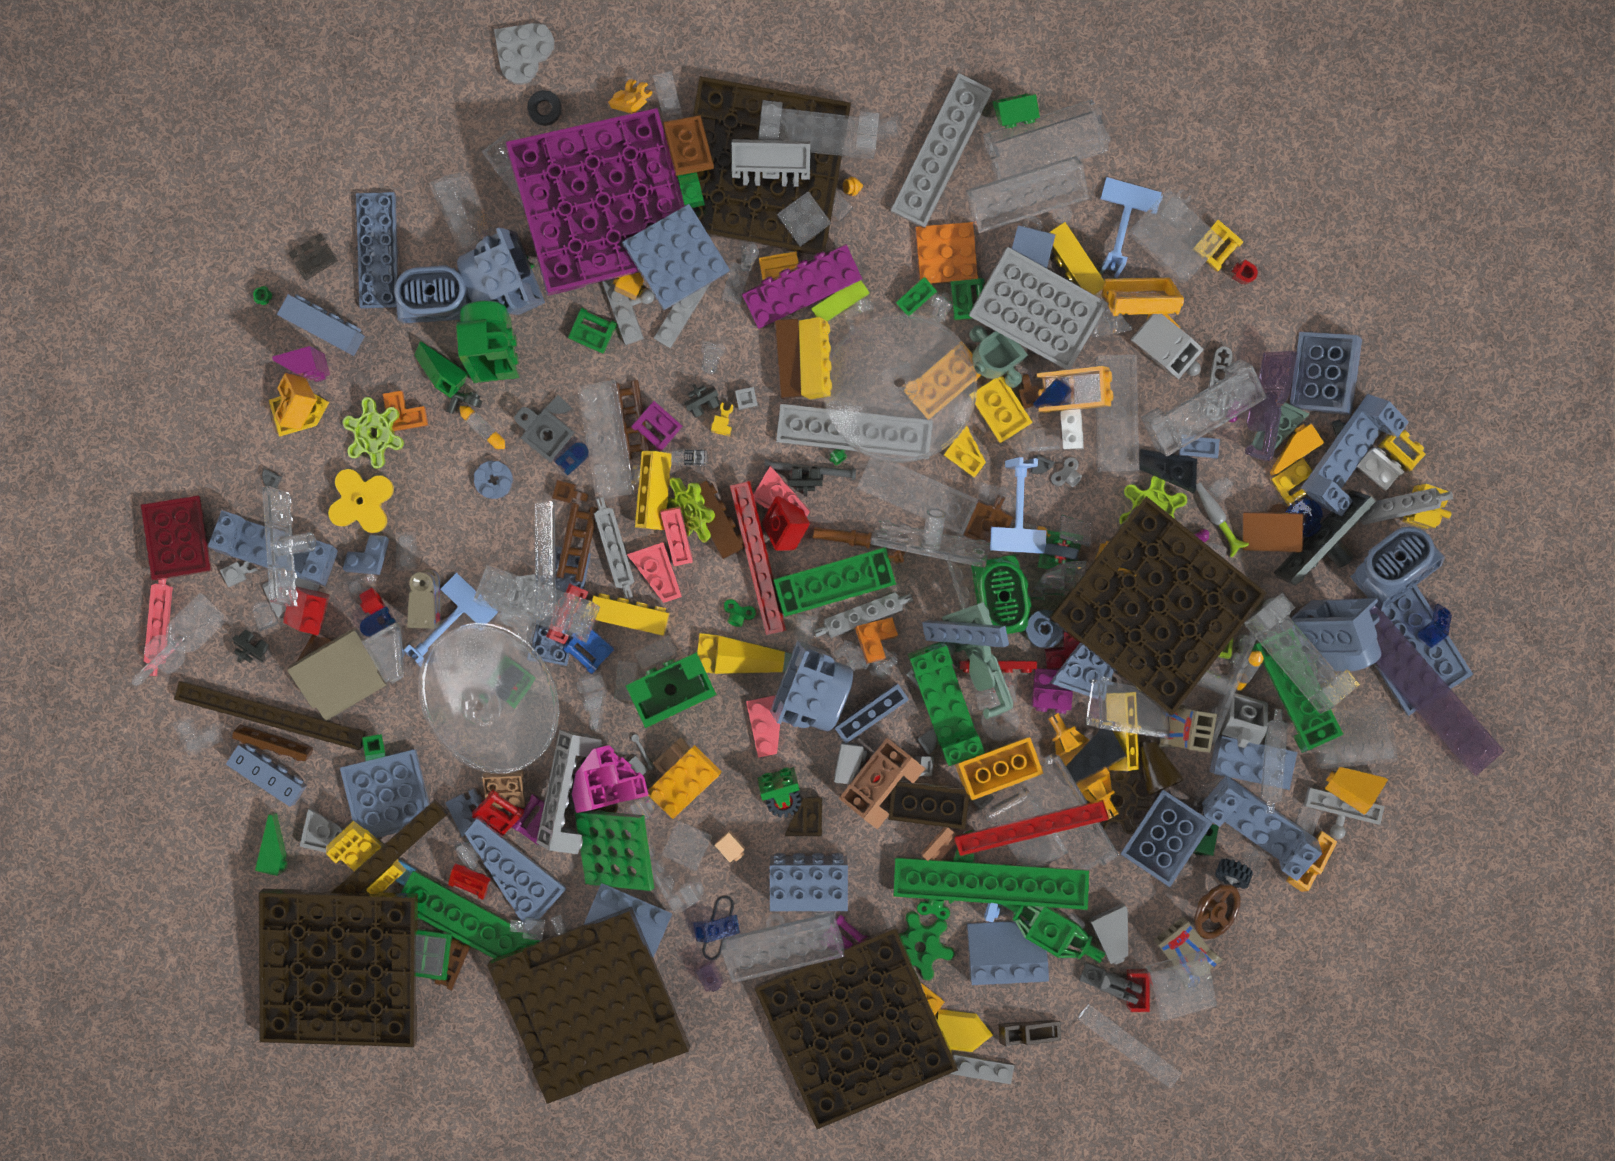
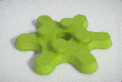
[343,397,404,469]
[1119,476,1187,524]
[667,477,715,543]

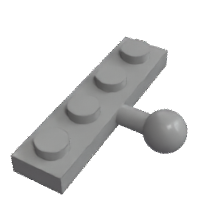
[602,278,654,345]
[1304,787,1385,840]

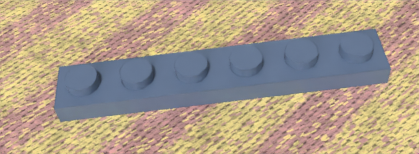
[922,620,1009,647]

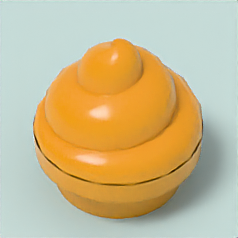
[843,177,863,196]

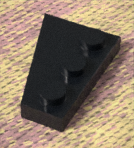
[1138,449,1197,493]
[1065,722,1127,784]

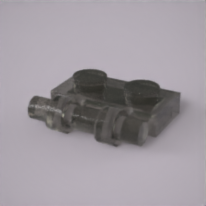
[289,233,338,280]

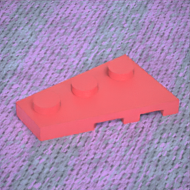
[627,542,682,603]
[746,695,780,758]

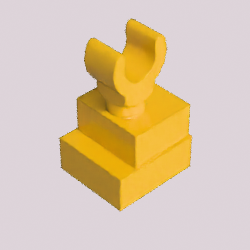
[711,402,734,437]

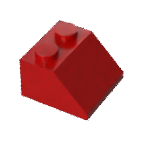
[761,496,810,551]
[283,585,330,635]

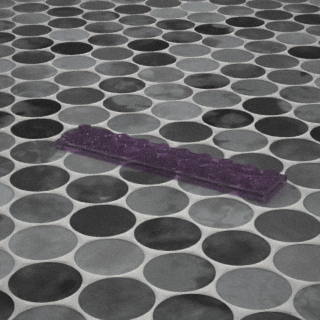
[1370,606,1504,776]

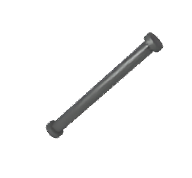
[764,459,856,480]

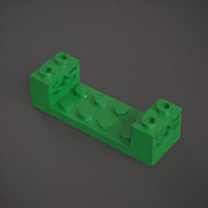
[774,547,896,617]
[1250,629,1344,753]
[907,642,985,766]

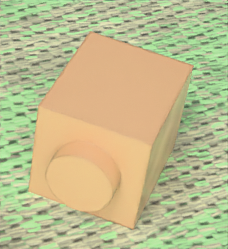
[715,830,745,862]

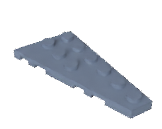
[1050,643,1114,701]
[464,817,566,932]

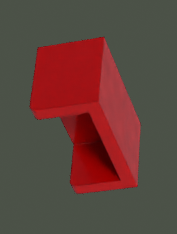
[1127,969,1150,1012]

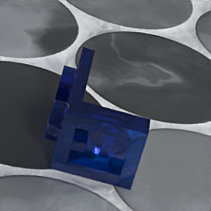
[1417,604,1452,648]
[693,915,740,943]

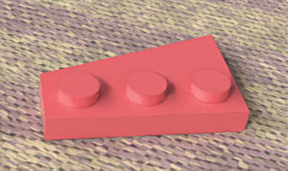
[753,466,810,517]

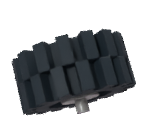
[1215,858,1253,889]

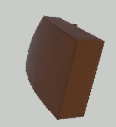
[887,537,905,564]

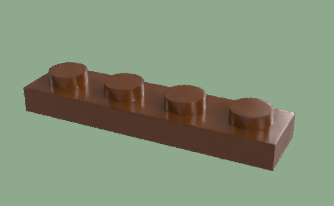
[232,724,313,761]

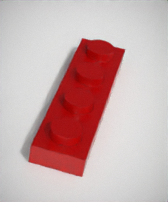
[958,660,1037,673]

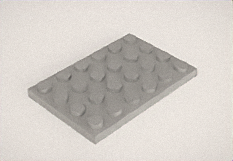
[968,247,1108,370]

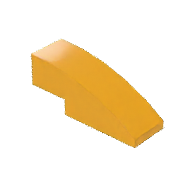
[1286,831,1337,892]

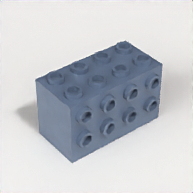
[770,853,848,911]

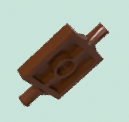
[962,495,1014,555]

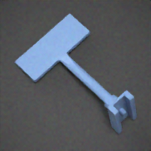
[1099,177,1162,278]
[990,457,1046,554]
[404,573,498,667]

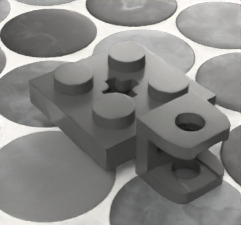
[514,407,575,462]

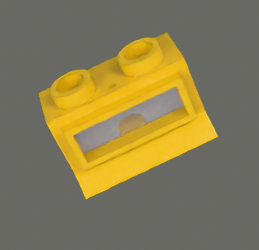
[1378,430,1426,472]

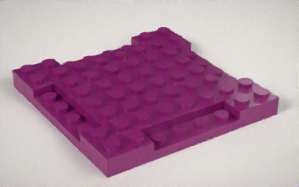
[506,108,685,296]

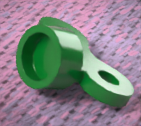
[724,599,756,627]
[917,899,950,920]

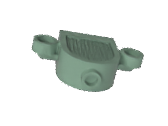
[969,325,1028,388]

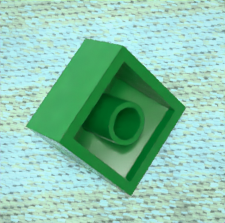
[992,93,1040,129]

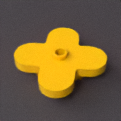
[328,469,394,533]

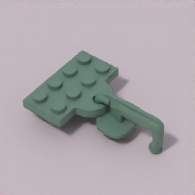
[942,602,1013,719]

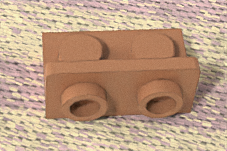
[921,827,957,861]

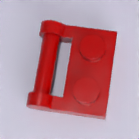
[472,790,524,836]
[448,863,491,900]

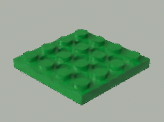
[575,811,654,891]

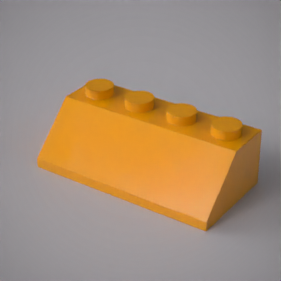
[955,737,1044,800]

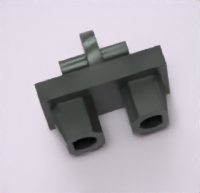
[684,383,720,418]
[788,466,823,497]
[232,629,269,664]

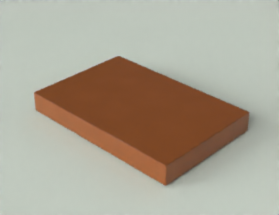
[663,115,714,176]
[1243,512,1303,552]

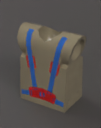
[407,569,442,629]
[1159,704,1217,753]
[1153,917,1223,989]

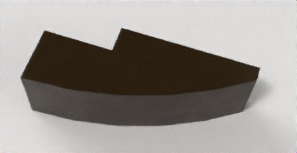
[998,1021,1061,1046]

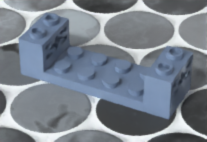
[1301,394,1409,516]
[208,510,338,586]
[1202,775,1322,881]

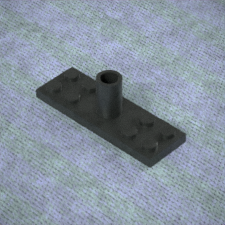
[1273,490,1376,586]

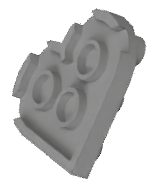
[494,23,555,85]

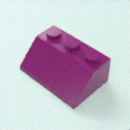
[272,346,330,382]

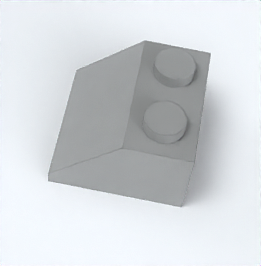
[834,741,867,784]

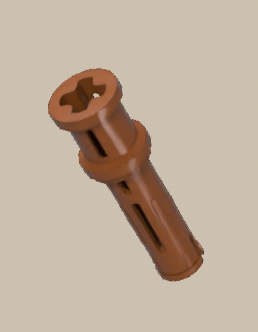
[813,527,872,549]

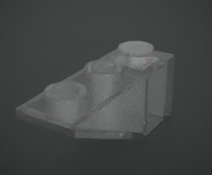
[576,671,608,733]

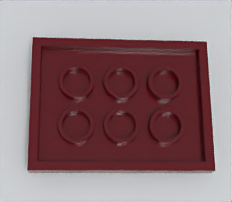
[140,495,212,581]

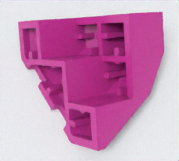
[572,745,649,813]

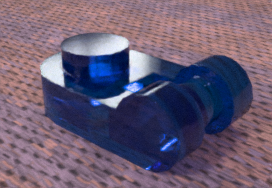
[555,442,589,476]
[360,606,397,637]

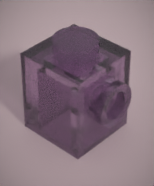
[696,960,724,992]

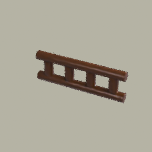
[612,380,650,460]
[556,503,598,582]

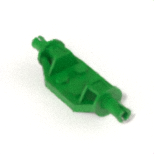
[1000,904,1106,963]

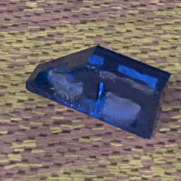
[1033,378,1072,408]

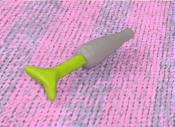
[1196,482,1249,557]

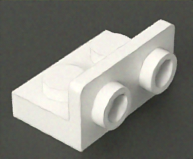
[1061,409,1084,449]
[1356,448,1404,491]

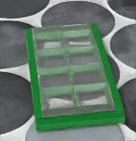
[416,929,452,980]

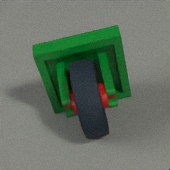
[1037,530,1083,575]

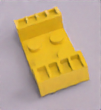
[326,821,407,894]

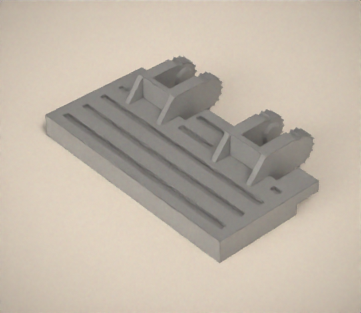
[732,139,810,186]

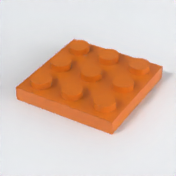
[916,222,978,284]

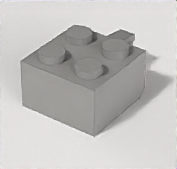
[1222,692,1268,748]

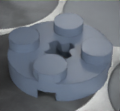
[474,461,513,499]
[1024,610,1063,648]

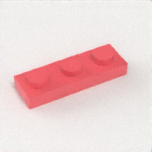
[661,506,693,566]

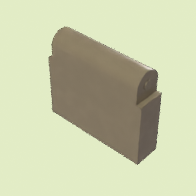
[287,627,387,721]

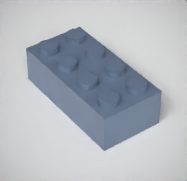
[277,294,365,356]
[1209,734,1298,790]

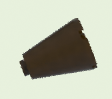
[1138,740,1184,795]

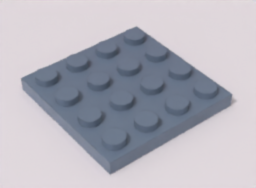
[622,204,730,311]
[340,749,429,838]

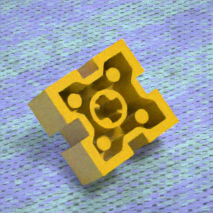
[1402,484,1452,529]

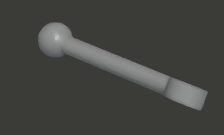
[631,734,655,770]

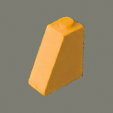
[1325,767,1388,815]

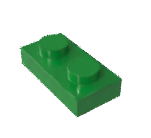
[896,277,937,317]

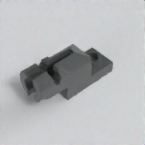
[1079,962,1142,1004]

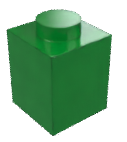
[362,734,385,761]

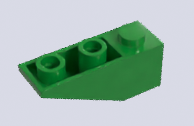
[414,341,468,398]

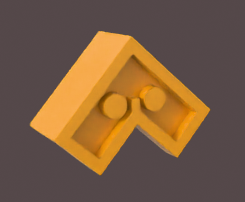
[275,373,317,430]

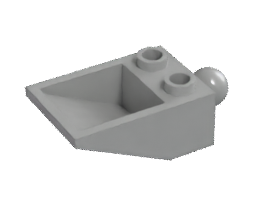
[1131,314,1204,379]

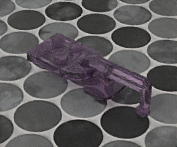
[1245,351,1297,462]

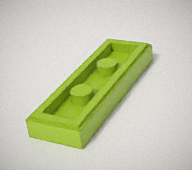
[811,280,870,321]

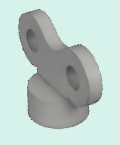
[1051,457,1082,487]

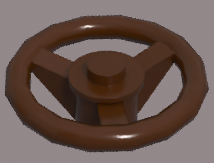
[1194,884,1241,939]

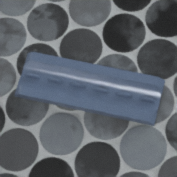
[356,192,398,309]
[529,546,591,666]

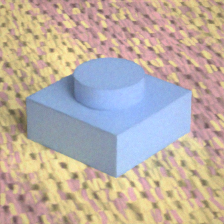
[984,903,1000,923]

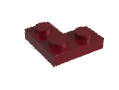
[1045,631,1079,669]

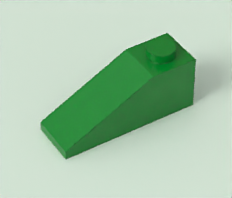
[678,172,705,208]
[255,812,288,876]

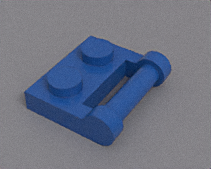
[562,623,614,674]

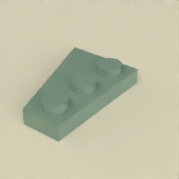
[1249,398,1309,458]

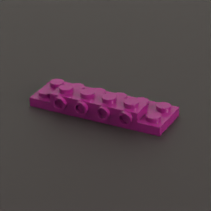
[742,244,862,329]

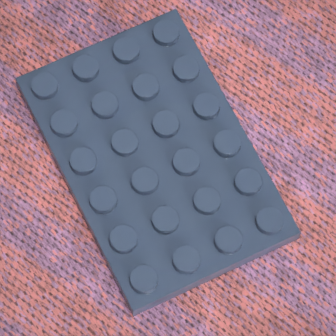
[1369,585,1473,716]

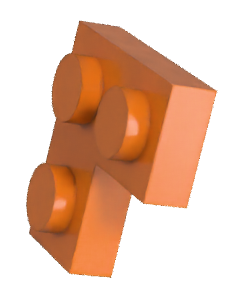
[383,391,429,432]
[855,617,898,664]

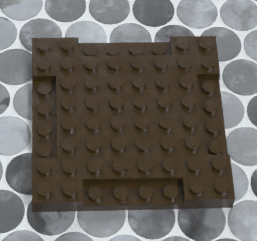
[680,76,851,255]
[1048,496,1267,715]
[259,888,418,1047]
[487,907,690,1104]
[754,925,958,1130]

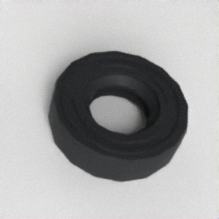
[527,90,562,126]

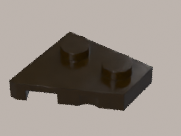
[785,797,822,836]

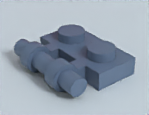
[445,788,482,837]

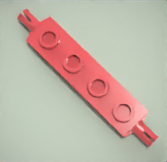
[144,579,173,676]

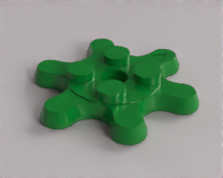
[899,911,955,981]

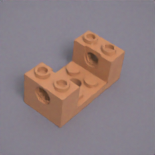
[839,738,925,829]

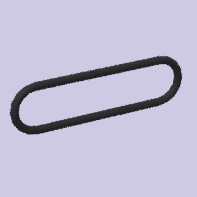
[702,896,734,961]

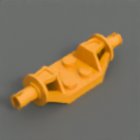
[1048,713,1119,819]

